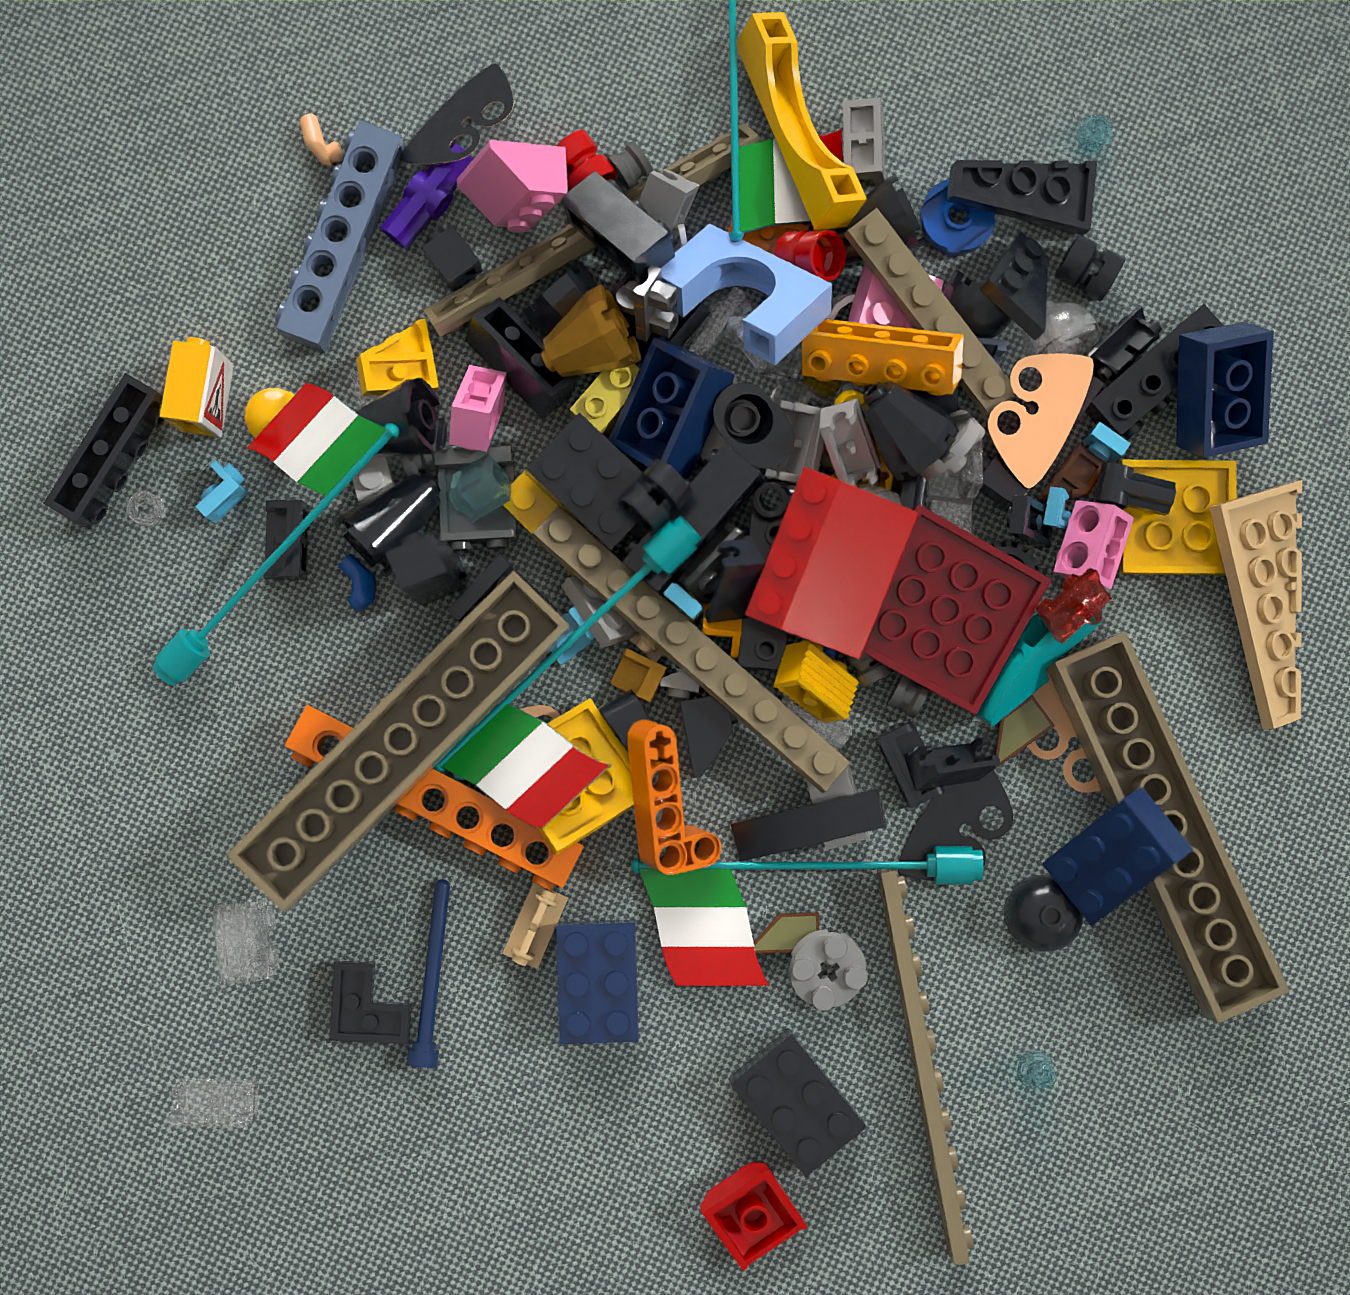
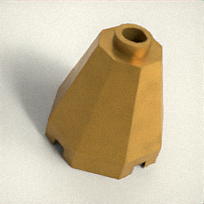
[541,284,641,377]

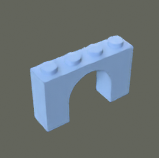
[661,224,832,365]

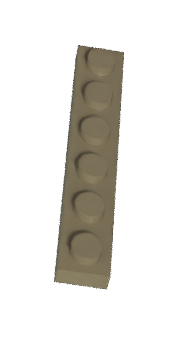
[844,208,1015,417]

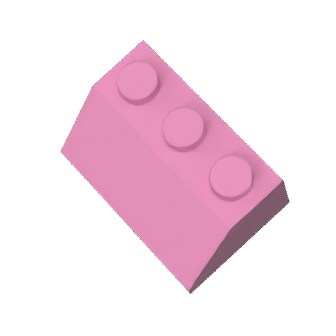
[457,140,567,233]

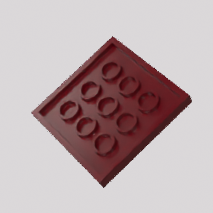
[863,504,1052,715]

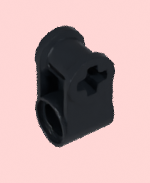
[599,689,650,754]

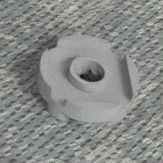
[920,410,985,480]
[788,930,868,1010]

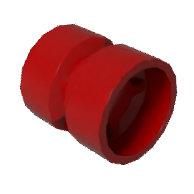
[556,129,617,190]
[774,230,846,281]

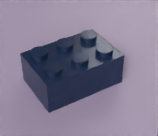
[1176,322,1274,458]
[609,337,735,480]
[1041,786,1193,927]
[556,919,639,1045]

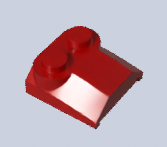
[699,1162,808,1271]

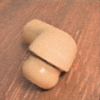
[300,114,344,166]

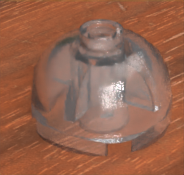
[1023,301,1103,371]

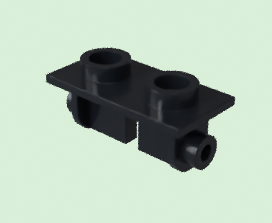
[1086,305,1162,382]

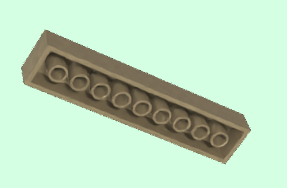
[226,571,570,912]
[1047,631,1290,1024]

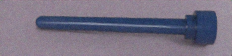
[406,879,450,1068]

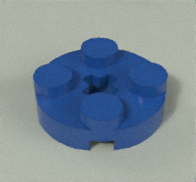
[919,179,995,257]

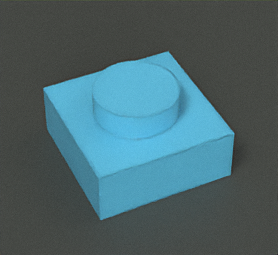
[1082,422,1131,463]

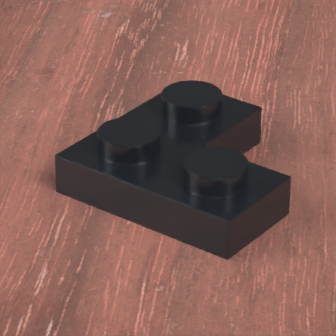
[329,961,412,1044]

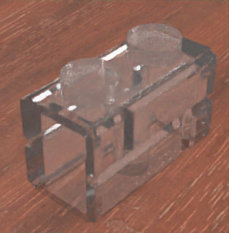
[213,899,279,985]

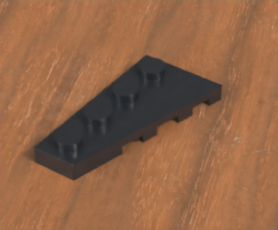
[947,160,1097,236]

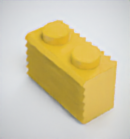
[774,640,859,723]

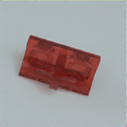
[1036,568,1112,644]

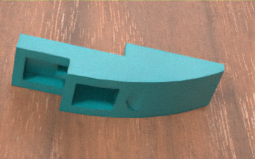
[976,598,1102,727]

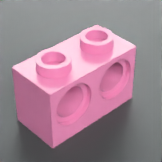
[449,365,507,452]
[1053,500,1134,590]

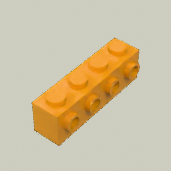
[802,319,963,396]

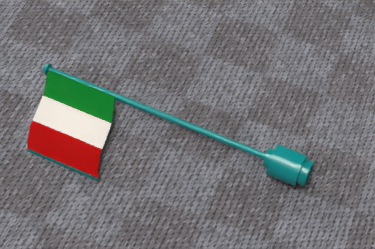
[728,0,843,241]
[153,383,399,686]
[434,516,702,829]
[631,846,983,986]

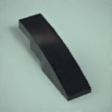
[731,788,888,862]

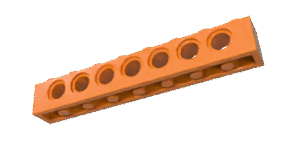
[284,705,584,891]

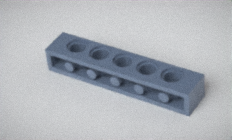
[275,120,406,353]

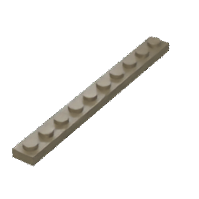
[424,123,761,337]
[532,506,850,794]
[877,869,974,1265]

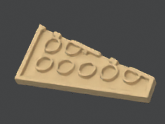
[1210,480,1302,729]

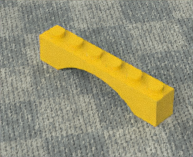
[737,12,867,230]

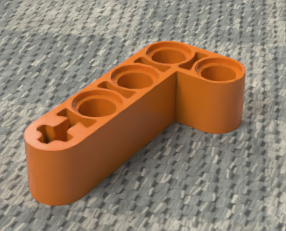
[627,720,722,875]

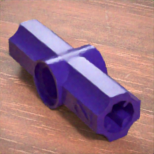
[380,142,474,250]

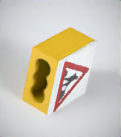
[160,337,234,438]

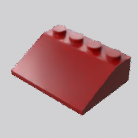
[745,467,919,659]

